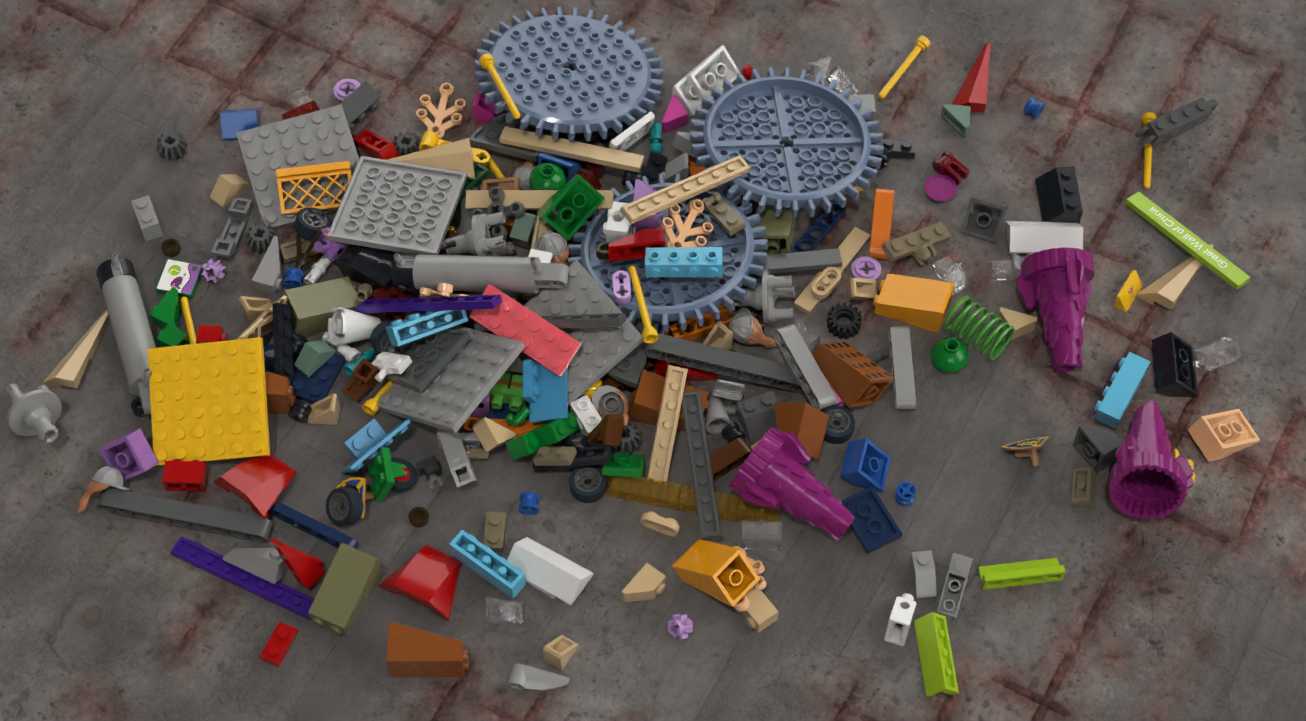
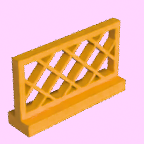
[276,161,352,215]

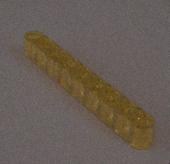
[605,476,782,529]

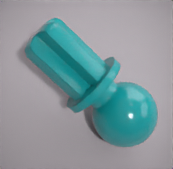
[649,123,663,154]

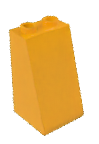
[873,273,955,334]
[672,539,760,607]

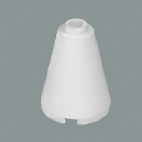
[328,307,382,345]

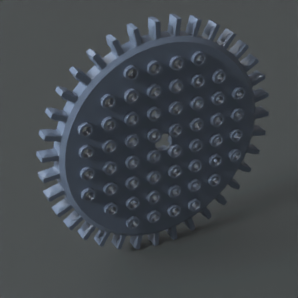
[474,7,663,142]
[690,67,884,218]
[568,173,768,332]

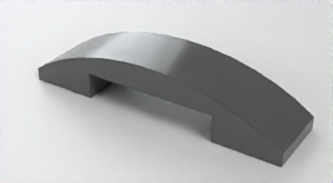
[211,197,252,258]

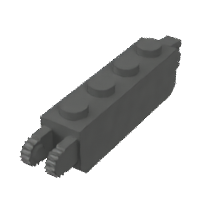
[1135,97,1218,146]

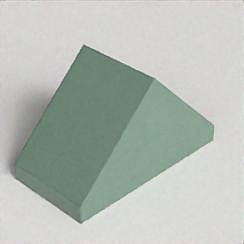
[941,104,971,139]
[510,213,536,249]
[295,340,336,378]

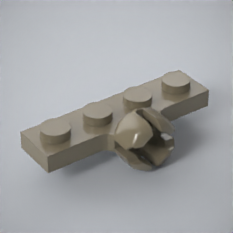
[882,221,951,266]

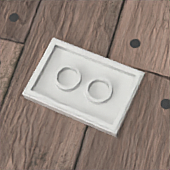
[608,112,655,151]

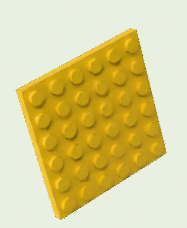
[147,337,270,466]

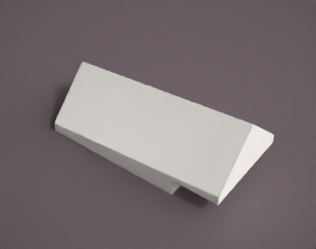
[672,45,740,116]
[1005,221,1083,257]
[507,537,594,606]

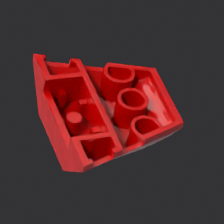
[214,453,296,519]
[378,545,462,621]

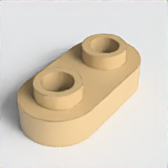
[811,267,841,299]
[640,511,680,537]

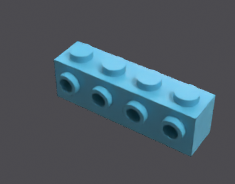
[645,247,723,278]
[386,310,468,346]
[1094,352,1150,429]
[449,530,526,599]

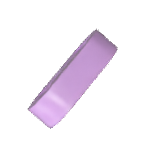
[612,270,632,304]

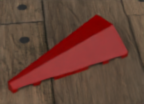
[952,43,990,113]

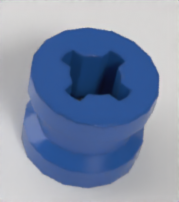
[1023,97,1045,119]
[283,268,304,289]
[895,482,916,506]
[519,492,540,515]

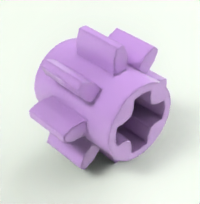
[201,259,226,283]
[668,614,693,640]

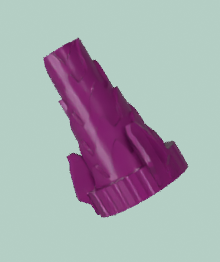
[1016,247,1095,372]
[1109,401,1194,519]
[728,427,855,541]

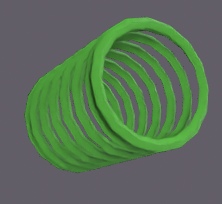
[943,295,1014,360]

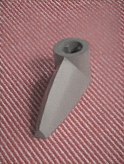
[507,663,570,690]

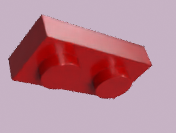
[260,622,298,667]

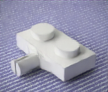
[371,351,412,382]

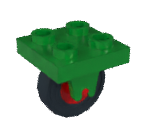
[368,448,417,502]

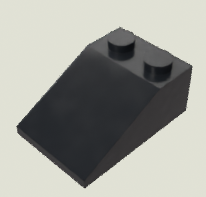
[335,244,396,289]

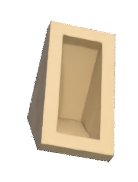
[210,174,249,208]
[847,278,877,301]
[239,296,272,324]
[997,307,1038,340]
[703,321,733,349]
[307,394,340,425]
[473,417,516,452]
[543,635,579,671]

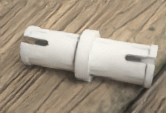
[303,255,334,285]

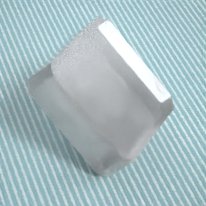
[713,380,745,405]

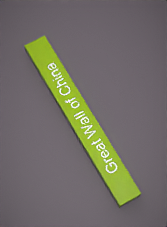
[1125,192,1251,290]

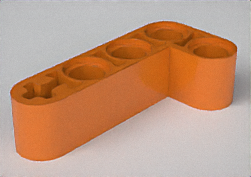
[869,188,894,260]
[662,304,733,342]

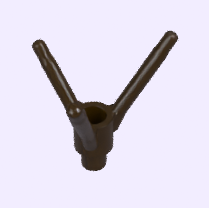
[294,230,324,270]

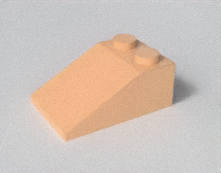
[1188,409,1260,462]

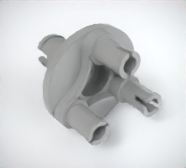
[445,211,514,256]
[730,270,795,323]
[6,383,62,443]

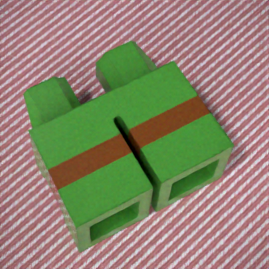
[490,373,526,413]

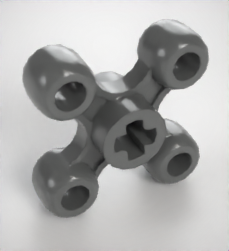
[471,186,526,240]

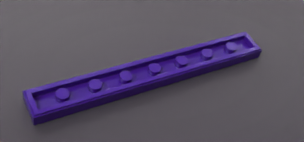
[356,295,502,313]
[170,536,315,620]

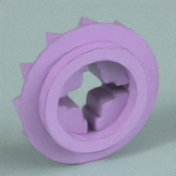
[333,79,361,102]
[851,256,881,280]

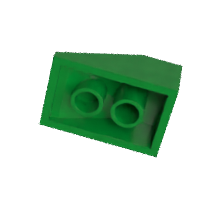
[537,174,605,241]

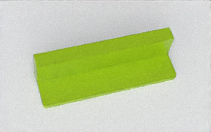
[978,558,1066,590]
[914,612,959,697]

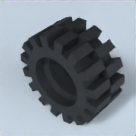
[827,302,862,339]

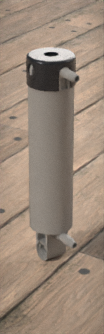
[391,253,569,294]
[96,254,156,415]

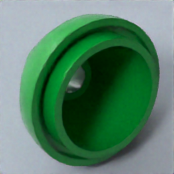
[529,163,566,190]
[930,337,969,373]

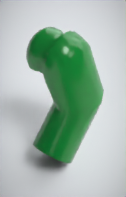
[505,406,531,427]

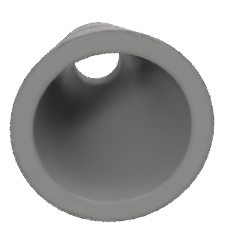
[705,396,736,435]

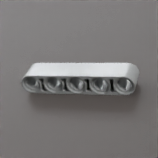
[773,324,836,410]
[889,326,916,410]

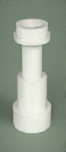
[322,331,361,363]

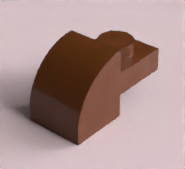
[342,358,380,404]

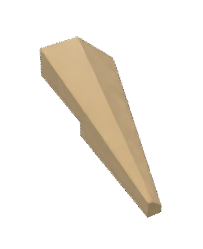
[388,138,475,179]
[1137,244,1214,310]
[235,295,288,340]
[43,310,110,389]

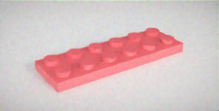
[469,284,582,377]

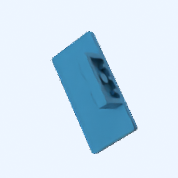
[523,357,568,423]
[341,419,411,474]

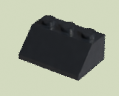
[1035,166,1083,223]
[1151,332,1198,397]

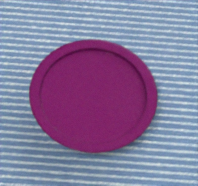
[924,174,957,201]

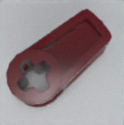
[932,151,970,186]

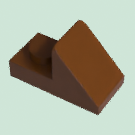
[587,414,624,446]

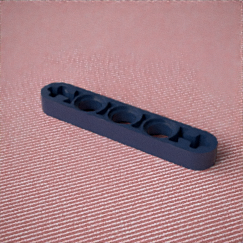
[793,201,846,252]
[270,502,359,549]

